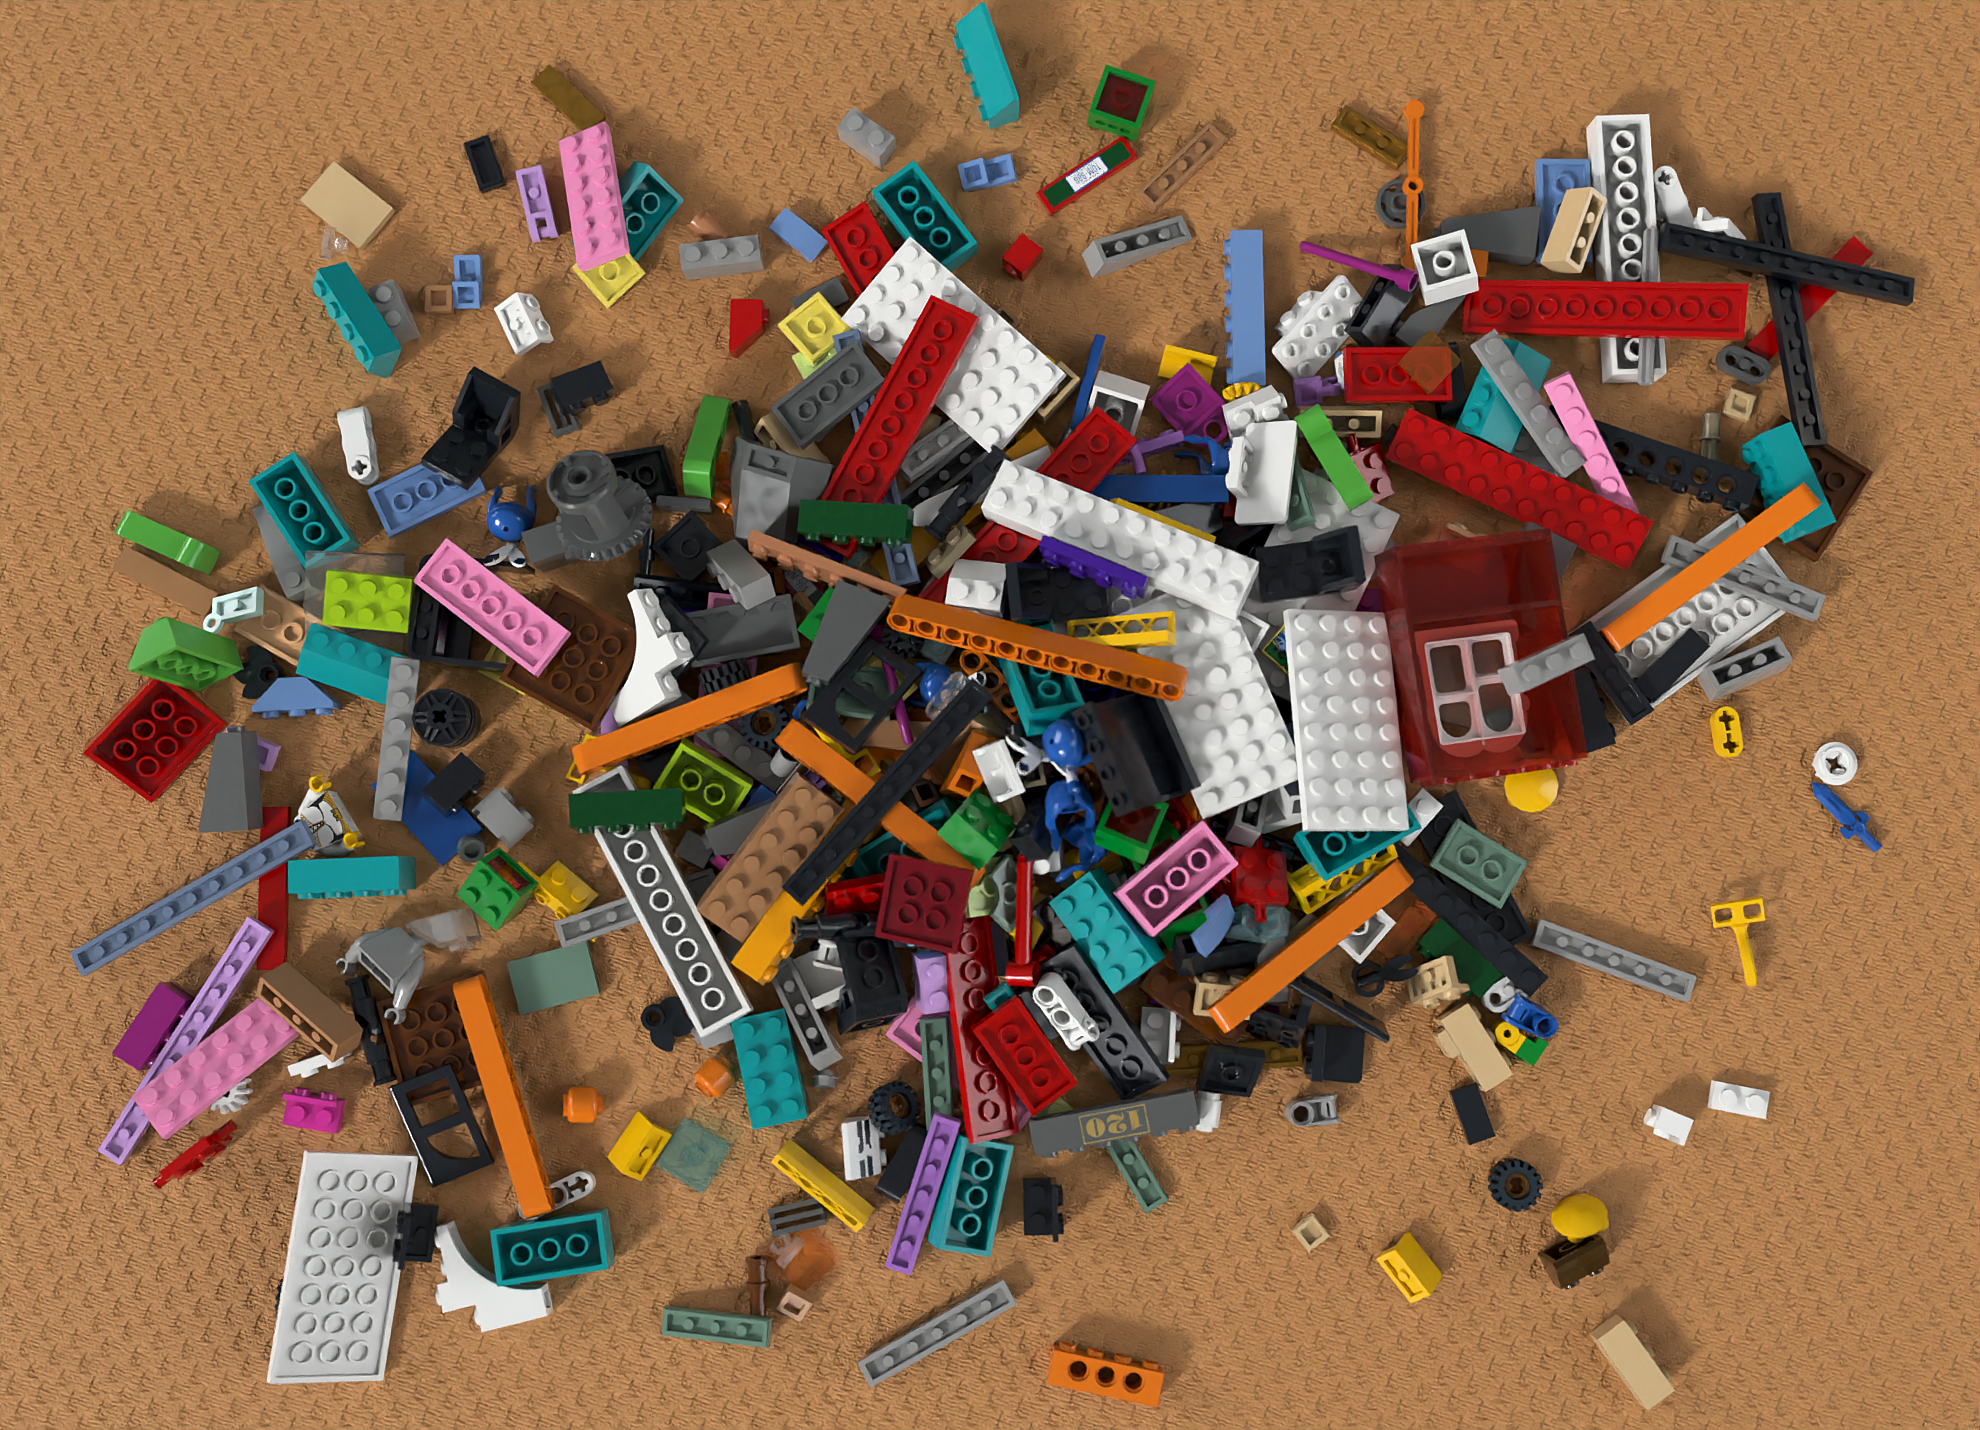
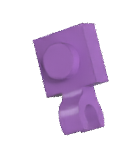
[1293,375,1341,408]

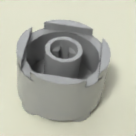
[471,787,535,849]

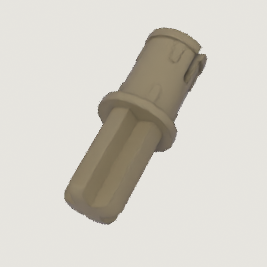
[1699,413,1721,461]

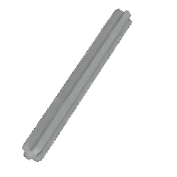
[1638,229,1659,386]

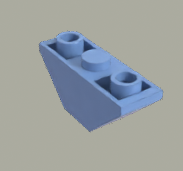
[252,677,342,719]

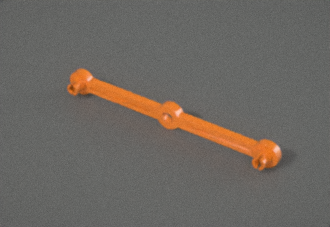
[1401,100,1425,271]

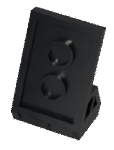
[421,366,521,491]
[1254,525,1366,604]
[1005,562,1109,627]
[834,923,908,1035]

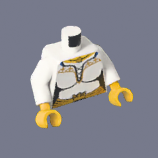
[294,773,365,856]

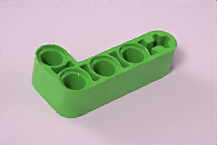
[683,395,732,499]
[1294,403,1374,511]
[115,509,221,575]

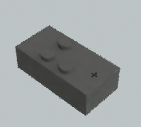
[521,521,643,573]

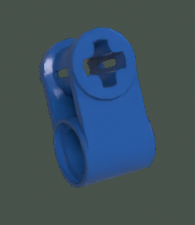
[1501,992,1558,1038]

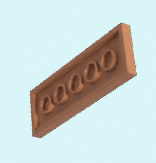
[748,529,907,611]

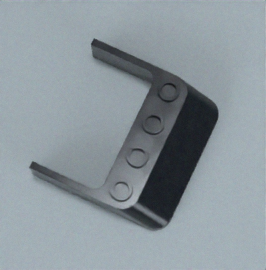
[406,554,535,673]

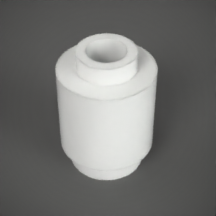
[1195,1091,1222,1132]

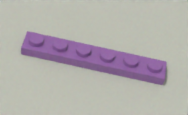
[885,1111,961,1275]

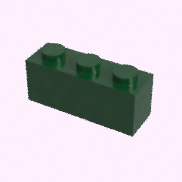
[1413,917,1503,999]

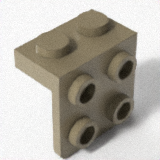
[923,521,976,579]

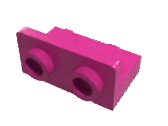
[282,1087,346,1133]

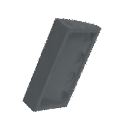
[685,594,801,670]

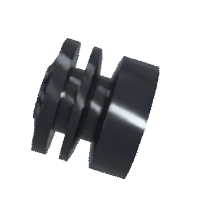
[412,688,482,749]

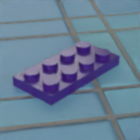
[1039,535,1148,599]

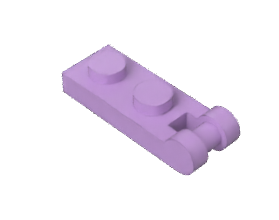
[515,165,560,243]

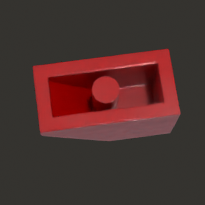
[729,299,770,358]

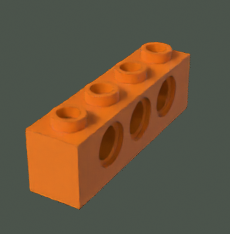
[1047,1342,1164,1407]

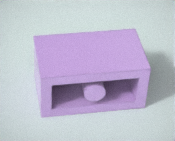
[912,950,950,1014]

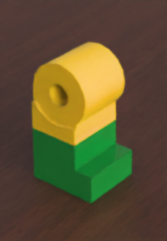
[1491,1021,1549,1066]

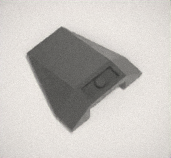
[730,436,834,552]

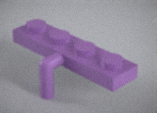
[1115,429,1184,475]

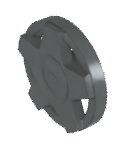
[1375,179,1426,229]

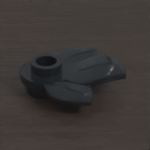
[233,646,285,699]
[641,996,695,1052]

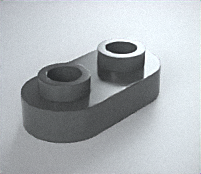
[1716,345,1771,385]

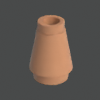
[689,210,730,241]

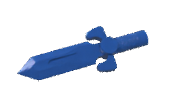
[1812,782,1882,852]

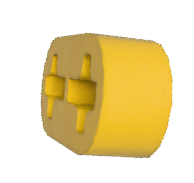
[1710,706,1743,758]

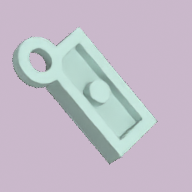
[203,586,264,634]

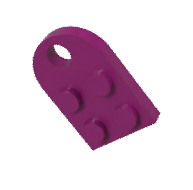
[1149,363,1228,447]

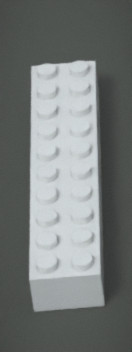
[1586,114,1666,383]
[981,459,1259,621]
[572,765,754,1037]

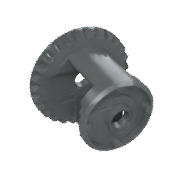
[547,450,652,561]

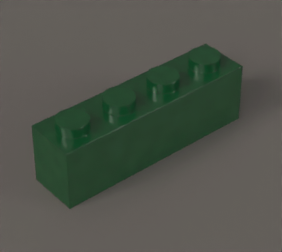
[797,499,914,548]
[568,788,686,835]

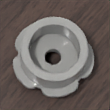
[811,1069,839,1089]

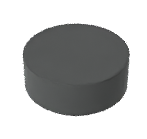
[457,834,486,863]

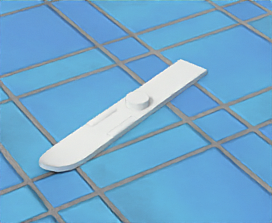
[912,445,1051,526]

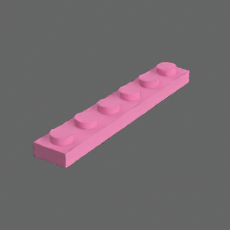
[1544,371,1639,514]

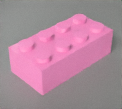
[1113,820,1239,937]

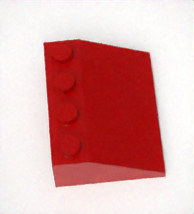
[83,677,226,803]

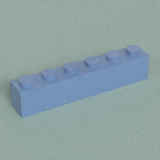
[1223,230,1266,388]

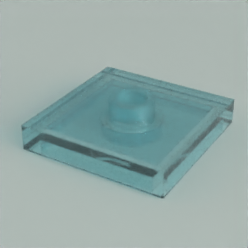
[655,1117,732,1194]

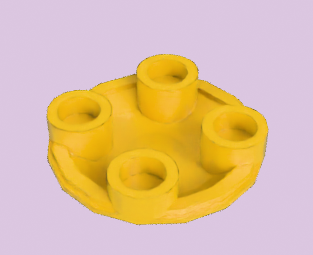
[1504,759,1558,812]
[1551,1194,1609,1243]

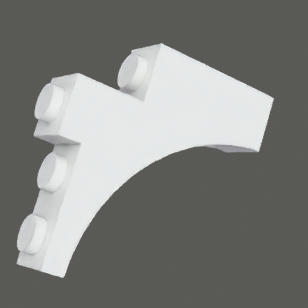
[610,588,694,728]
[435,1220,553,1332]

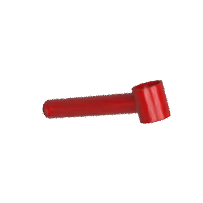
[1006,854,1040,987]

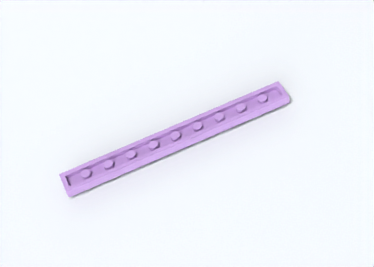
[97,916,274,1165]

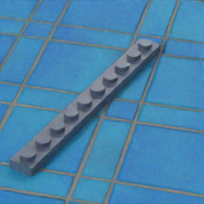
[833,328,921,588]
[70,820,318,976]

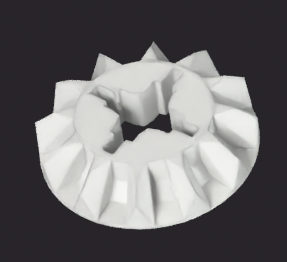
[1811,742,1857,786]

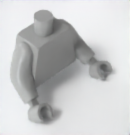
[335,927,430,1024]

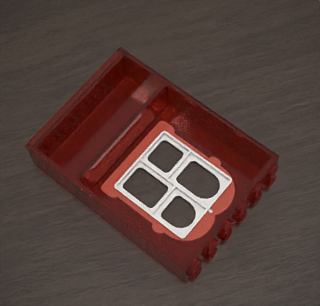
[1374,528,1588,787]

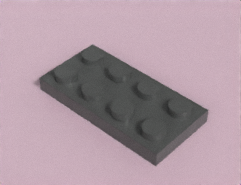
[770,340,885,450]

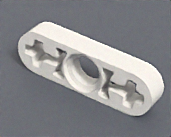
[518,1170,596,1221]

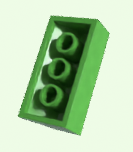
[128,617,244,692]

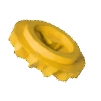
[1222,382,1264,403]

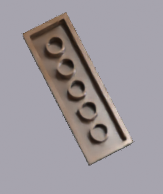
[696,771,844,943]

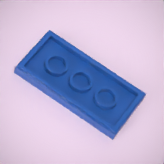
[371,750,484,866]

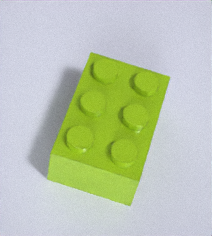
[322,568,415,633]
[653,738,753,823]

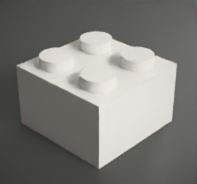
[1411,229,1479,306]

